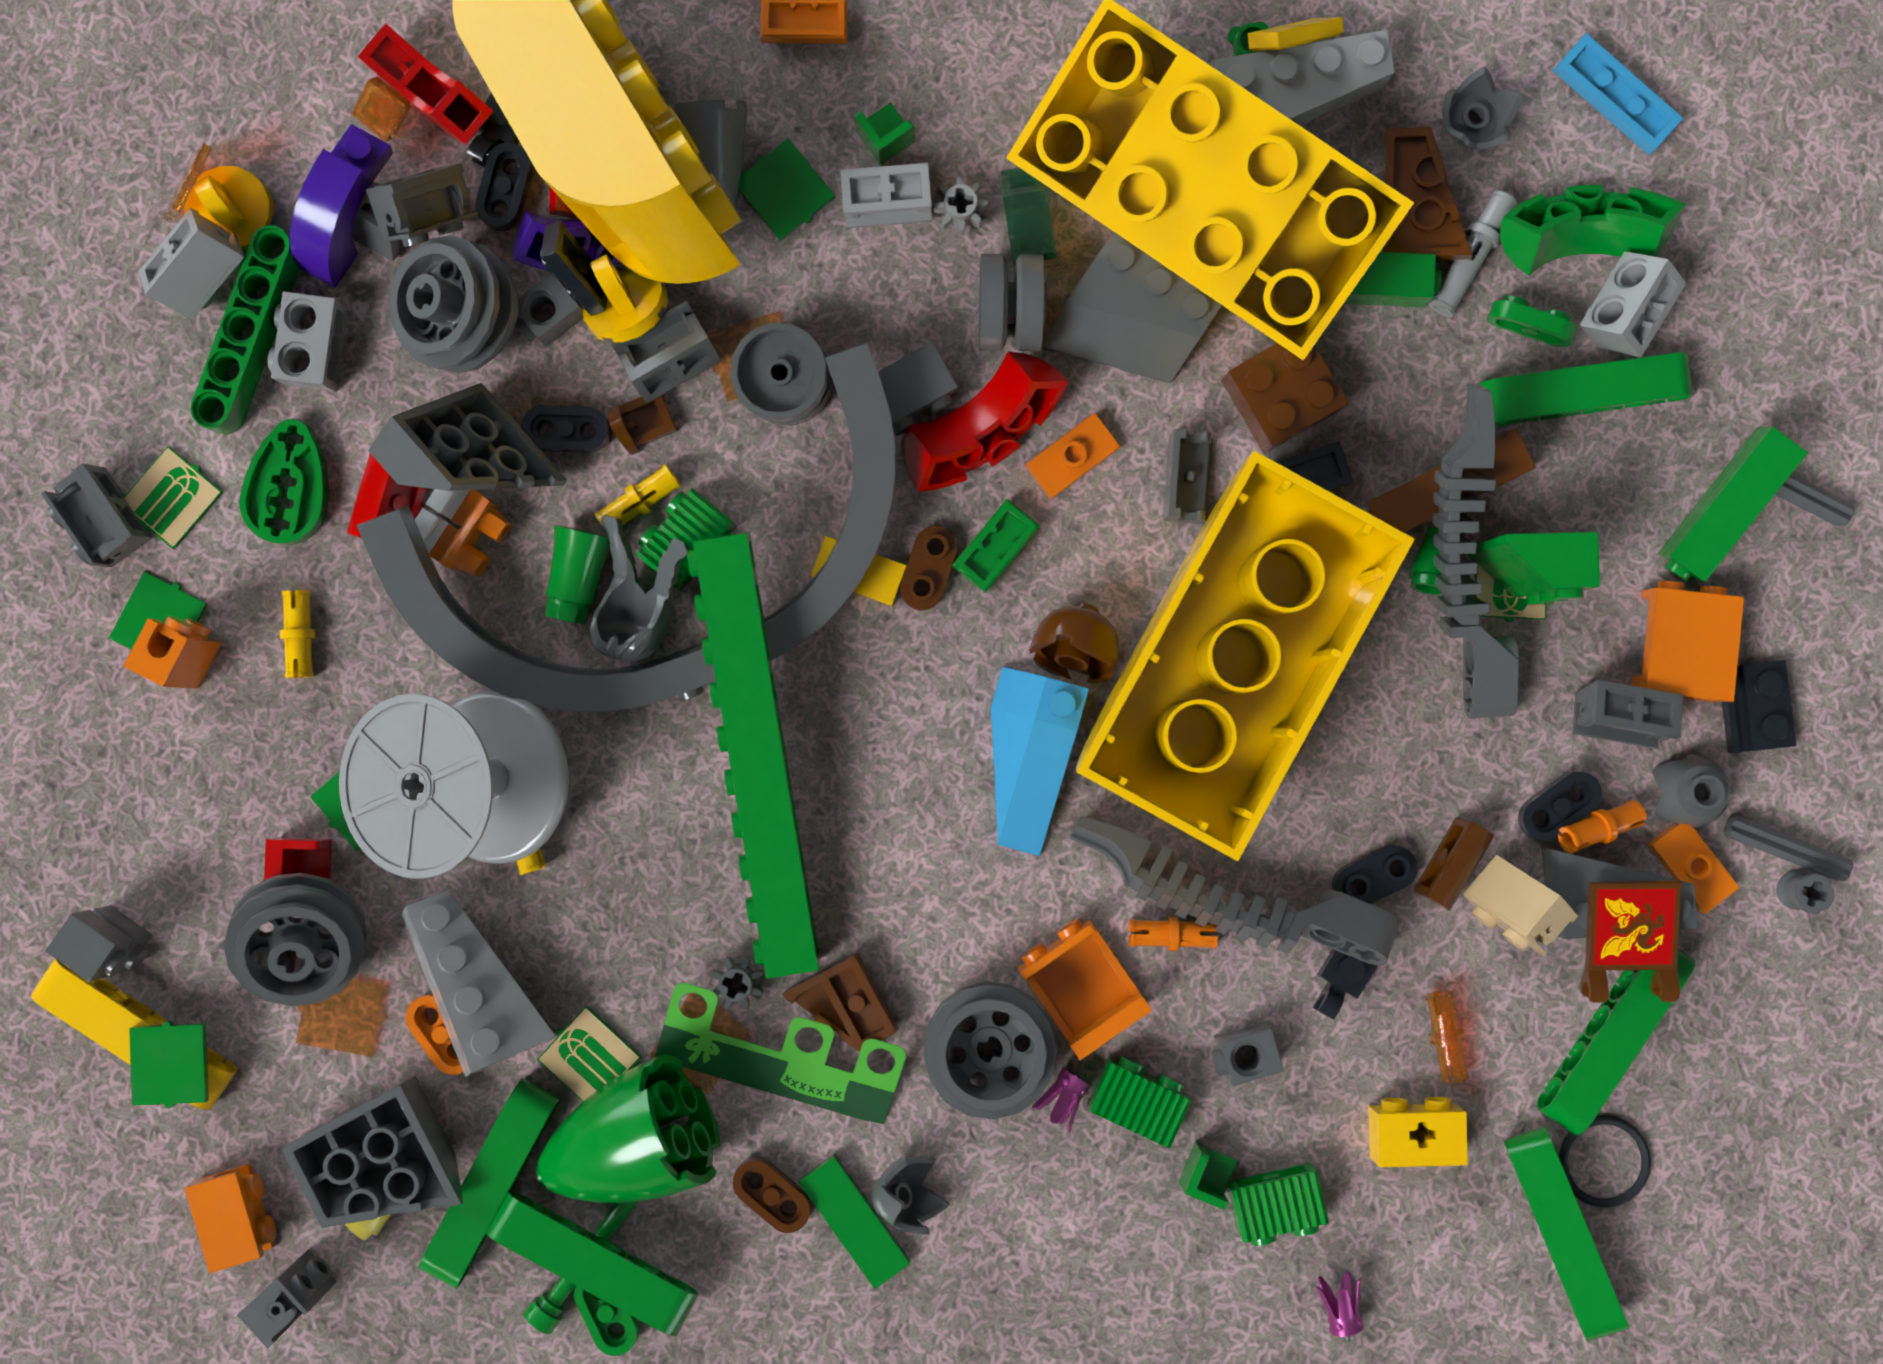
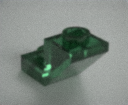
[1001,168,1056,266]

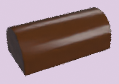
[1414,817,1494,911]

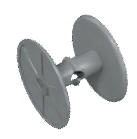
[339,691,569,879]

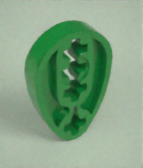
[239,419,329,545]

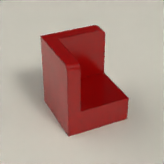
[264,837,332,881]

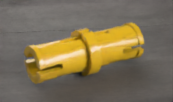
[595,463,682,526]
[279,590,316,678]

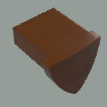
[608,395,677,455]

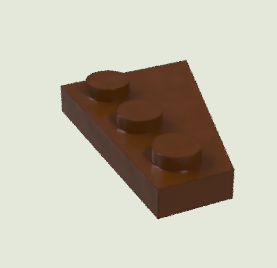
[1382,127,1472,260]

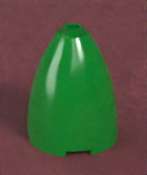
[536,1054,720,1203]

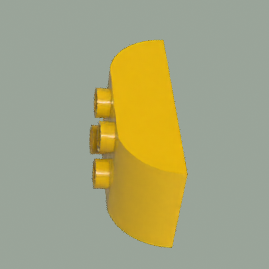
[1076,450,1415,861]

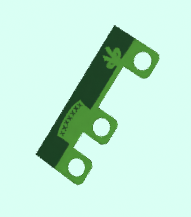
[655,983,906,1124]

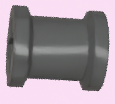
[1776,871,1834,914]

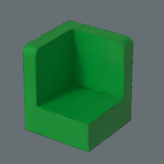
[854,102,915,166]
[1179,1142,1237,1210]

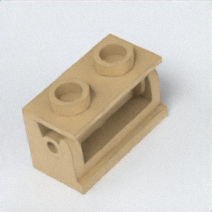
[1463,855,1578,957]

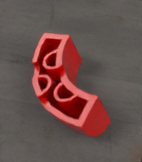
[904,351,1068,492]

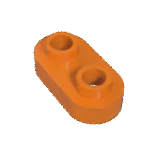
[405,993,463,1075]

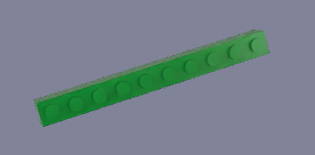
[687,531,820,979]

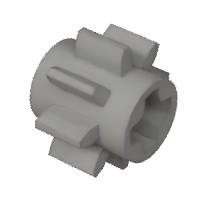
[933,177,988,236]

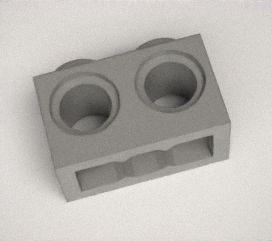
[1580,252,1686,358]
[268,292,348,392]

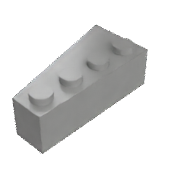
[1212,30,1395,126]
[401,890,556,1077]

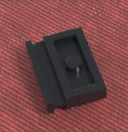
[1722,660,1796,753]

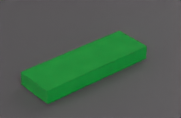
[798,1154,910,1289]

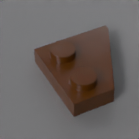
[782,952,899,1052]

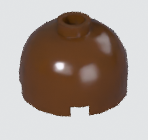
[1029,603,1119,683]

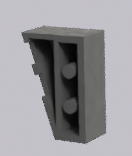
[1541,848,1698,939]

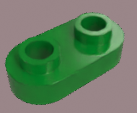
[1487,295,1577,347]
[574,1286,640,1356]

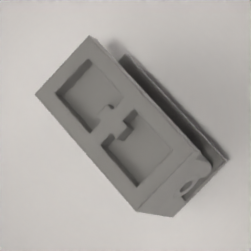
[840,163,932,228]
[138,207,244,320]

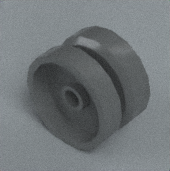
[979,254,1047,351]
[730,322,833,426]

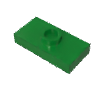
[952,499,1040,593]

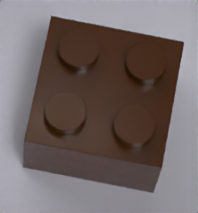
[1221,343,1349,454]

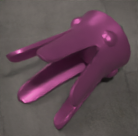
[1032,1064,1092,1133]
[1316,1271,1364,1342]

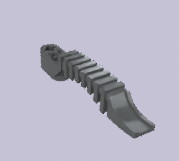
[1433,384,1519,719]
[1070,816,1399,965]

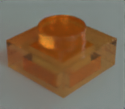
[351,76,412,142]

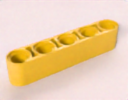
[31,958,237,1110]

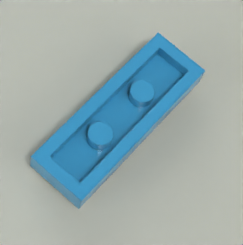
[1552,33,1683,155]

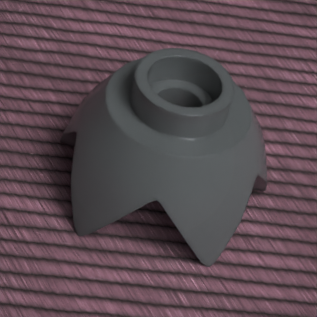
[1442,67,1523,149]
[1652,752,1731,829]
[873,1157,950,1235]

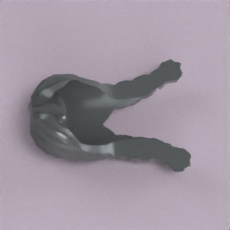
[590,514,688,662]

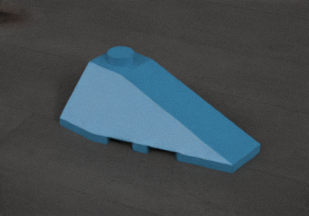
[991,667,1089,856]

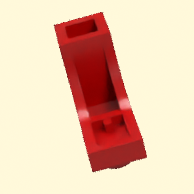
[357,23,493,145]

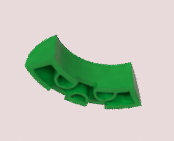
[1500,185,1685,276]

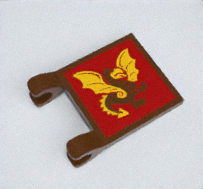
[1580,881,1682,1003]

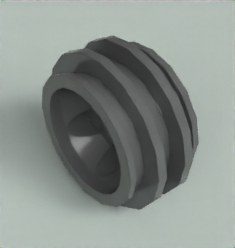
[389,235,519,373]
[223,873,367,1006]
[924,981,1057,1120]

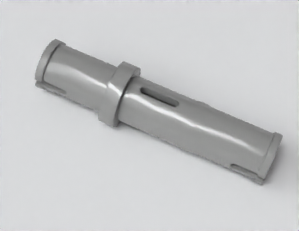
[1428,190,1518,317]

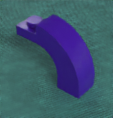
[290,124,393,288]

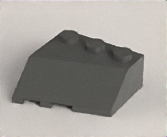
[1041,231,1222,383]
[368,383,567,491]
[281,1076,464,1228]

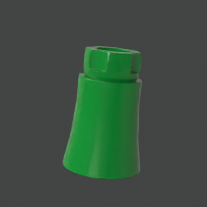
[545,525,610,624]

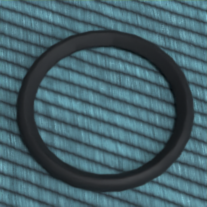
[1559,1115,1651,1208]

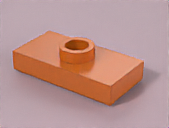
[760,0,848,44]
[1025,412,1121,500]
[1647,823,1740,914]

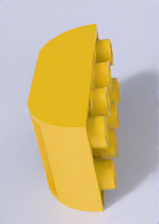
[452,0,742,284]
[1006,0,1414,360]

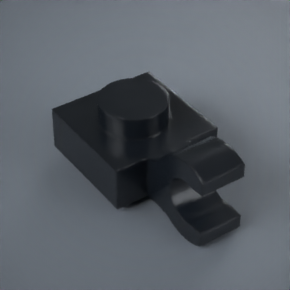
[467,92,519,168]
[1312,949,1377,1020]

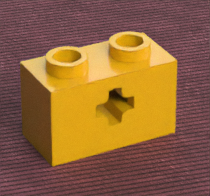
[1368,1096,1468,1167]

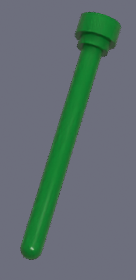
[523,1201,638,1334]

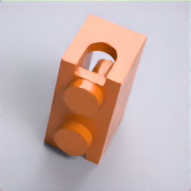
[123,616,221,689]
[184,1163,277,1274]

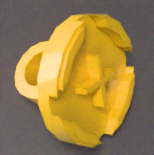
[184,166,275,252]
[583,254,668,343]

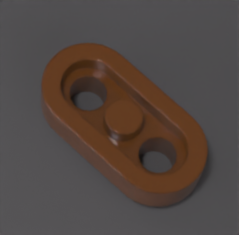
[900,526,957,611]
[733,1157,811,1233]

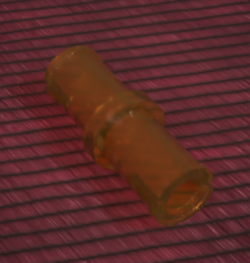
[1425,990,1469,1083]

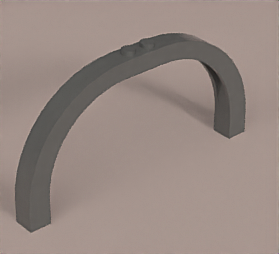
[356,342,895,712]

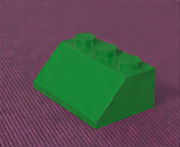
[1468,532,1600,605]

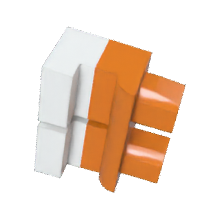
[415,489,513,576]

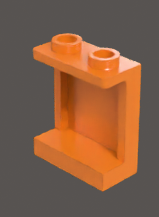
[1632,581,1744,702]
[1018,918,1152,1060]

